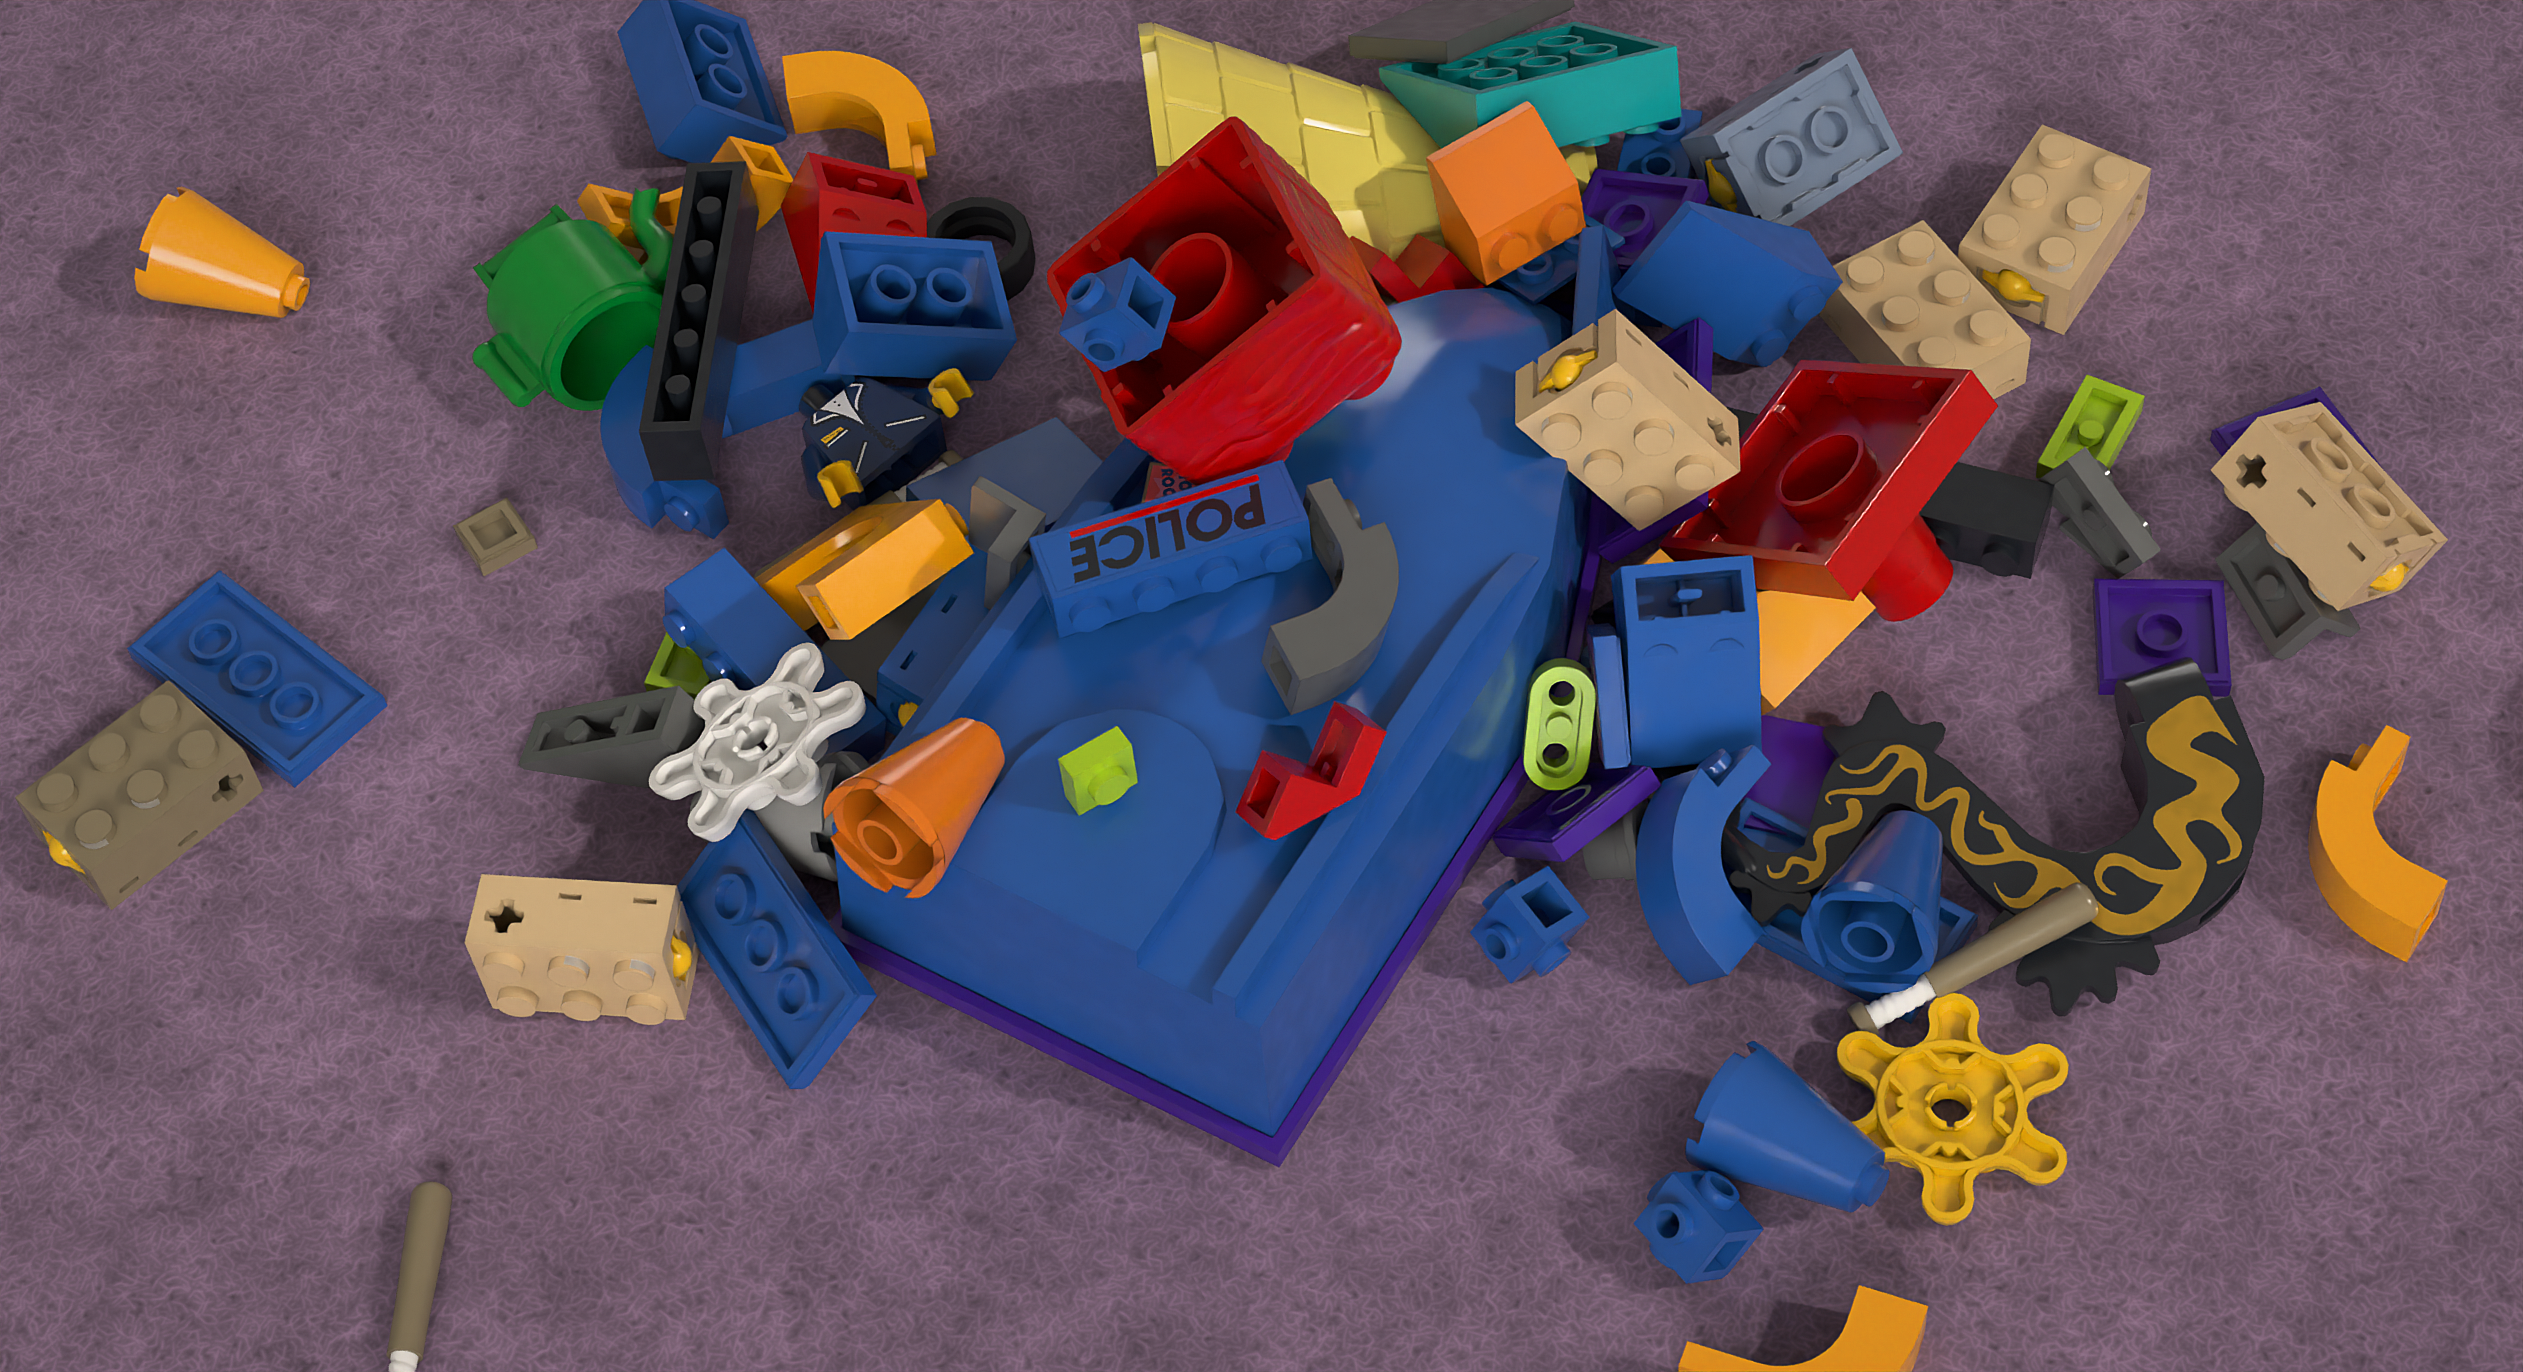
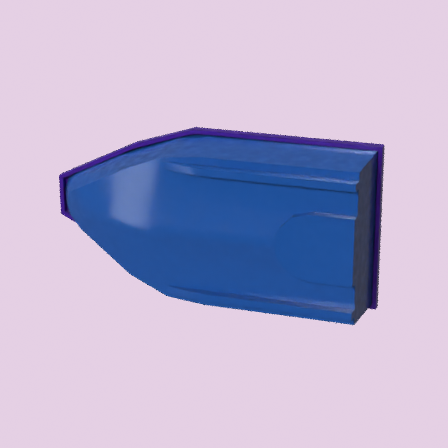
[829,287,1603,1167]

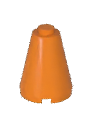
[823,718,1005,898]

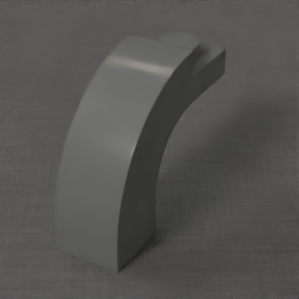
[1261,478,1399,715]

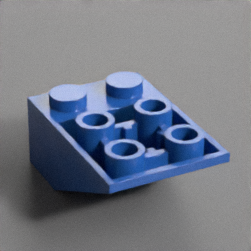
[1611,555,1762,769]

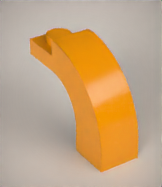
[782,51,937,186]
[577,136,793,265]
[2308,725,2448,962]
[1678,1285,1928,1372]

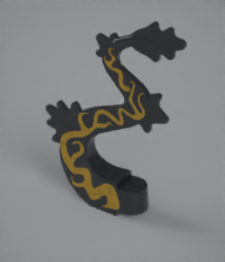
[1647,657,2265,1017]

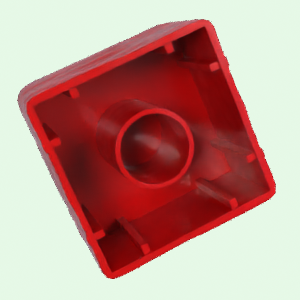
[1047,116,1402,486]

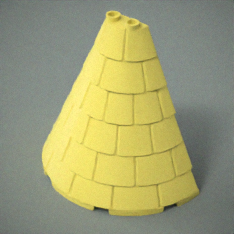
[1138,22,1598,262]

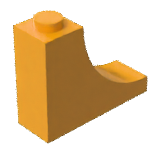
[1637,548,1876,716]

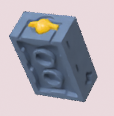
[1680,48,1903,226]

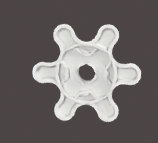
[649,643,866,842]

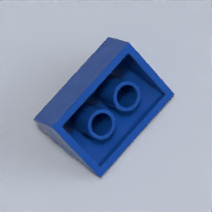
[617,0,788,163]
[812,231,1017,381]

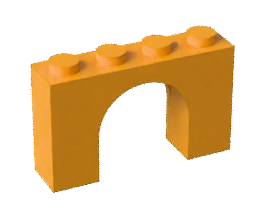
[755,499,974,640]

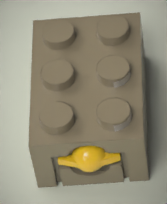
[15,680,264,910]

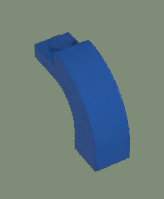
[600,345,729,539]
[1636,744,1771,985]

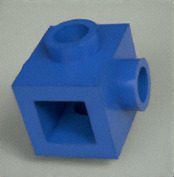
[1059,257,1176,372]
[1470,866,1590,984]
[1633,1170,1764,1284]

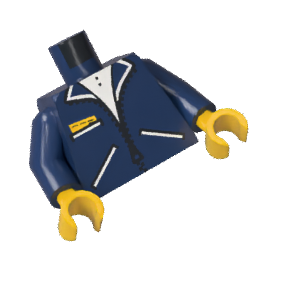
[799,368,974,511]

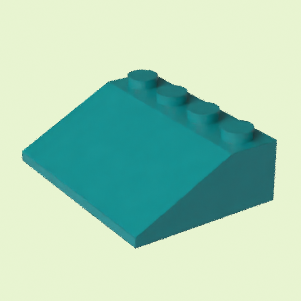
[1379,21,1682,150]

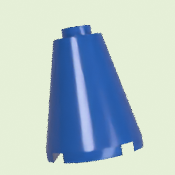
[1801,810,1943,993]
[1685,1041,1890,1213]

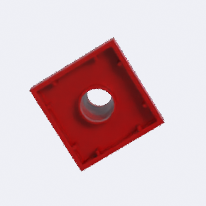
[1659,360,1998,622]

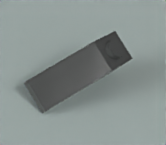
[518,686,705,788]

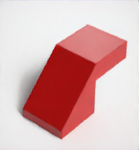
[1350,234,1484,303]
[1235,701,1387,840]

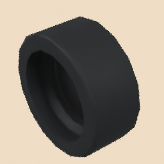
[927,197,1036,301]

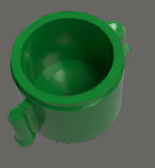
[472,187,674,411]

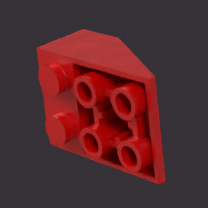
[780,152,927,312]

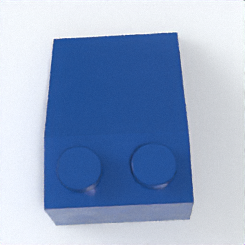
[1612,200,1843,367]

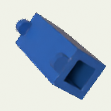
[722,319,856,439]

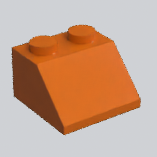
[1426,101,1586,286]

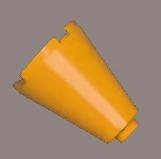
[134,186,310,318]

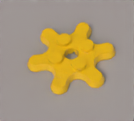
[1837,993,2069,1226]

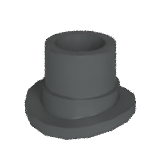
[1583,801,1648,889]

